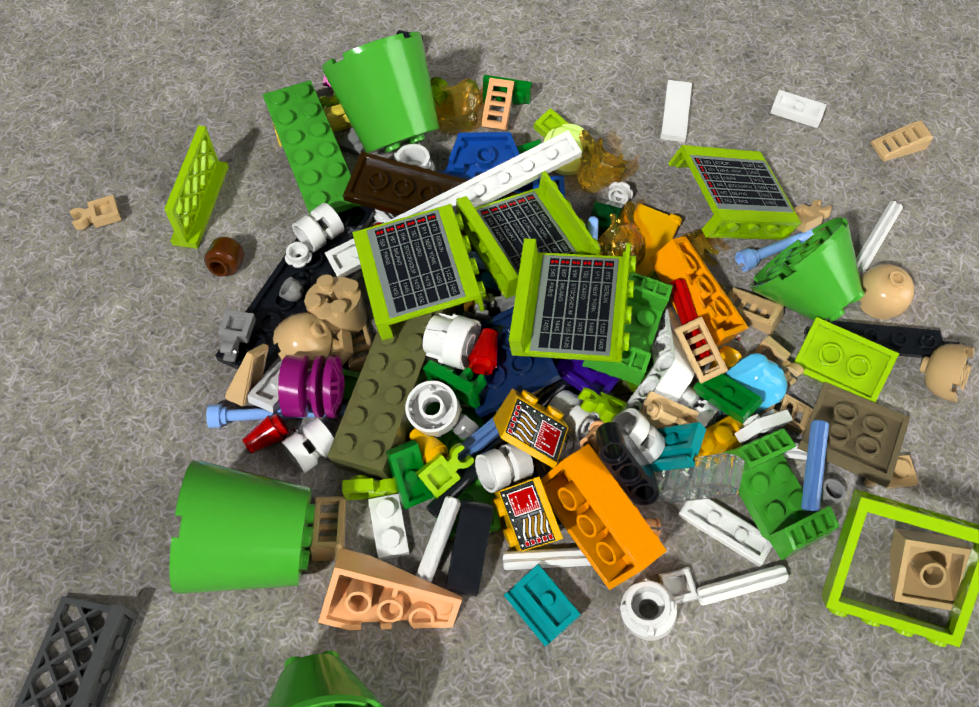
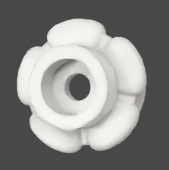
[608,182,633,205]
[285,242,312,268]

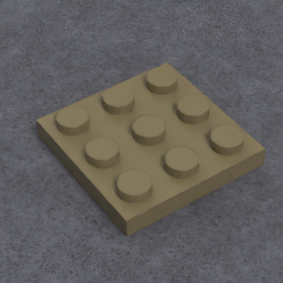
[797,382,910,488]

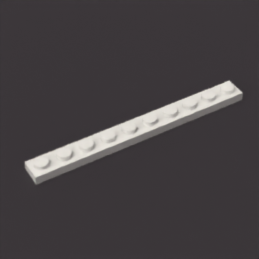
[325,130,582,278]

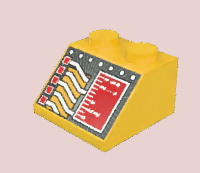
[493,388,568,468]
[492,477,563,552]

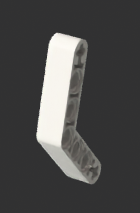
[627,300,694,429]

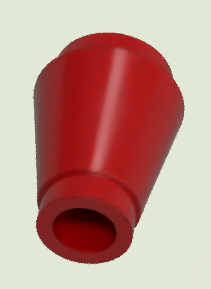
[467,328,499,375]
[242,413,290,453]

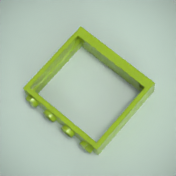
[821,489,979,648]

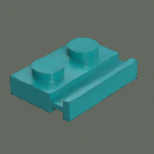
[651,422,706,472]
[504,564,582,647]

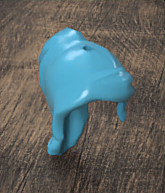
[704,353,788,415]

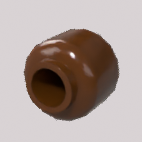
[204,237,245,277]

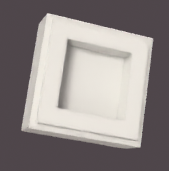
[658,567,699,604]

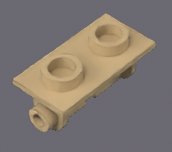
[639,391,699,428]

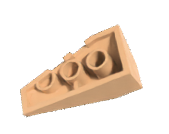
[318,547,462,631]

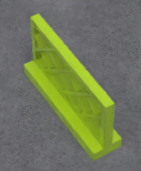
[164,125,229,249]

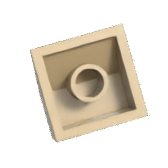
[890,528,972,610]

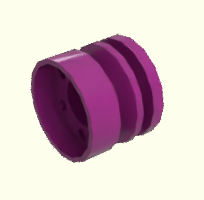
[278,355,345,418]

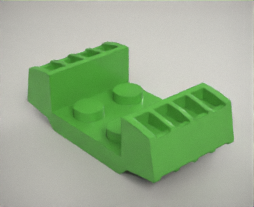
[582,273,673,386]
[723,428,839,560]

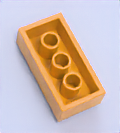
[541,443,667,590]

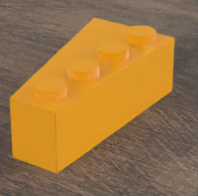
[649,236,749,352]

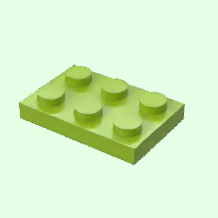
[793,317,899,403]

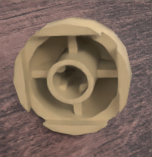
[859,264,915,320]
[273,313,332,366]
[920,343,975,403]

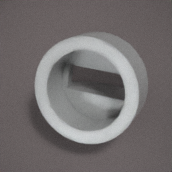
[279,277,304,302]
[453,413,479,439]
[821,479,846,506]

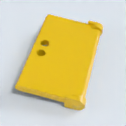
[614,204,682,277]

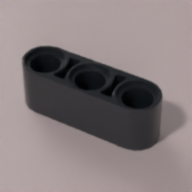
[596,422,659,506]
[445,499,494,597]

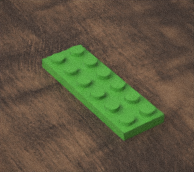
[263,80,361,216]

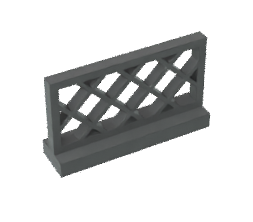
[15,596,139,707]

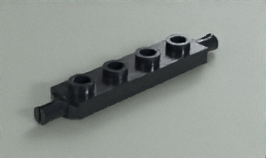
[804,320,960,358]

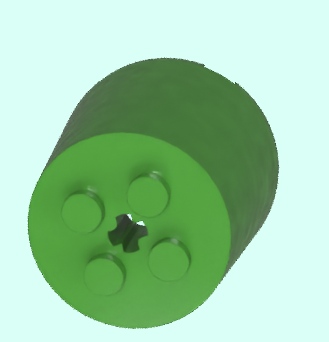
[322,31,440,154]
[169,460,315,594]

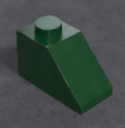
[590,198,624,246]

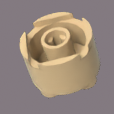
[304,275,367,338]

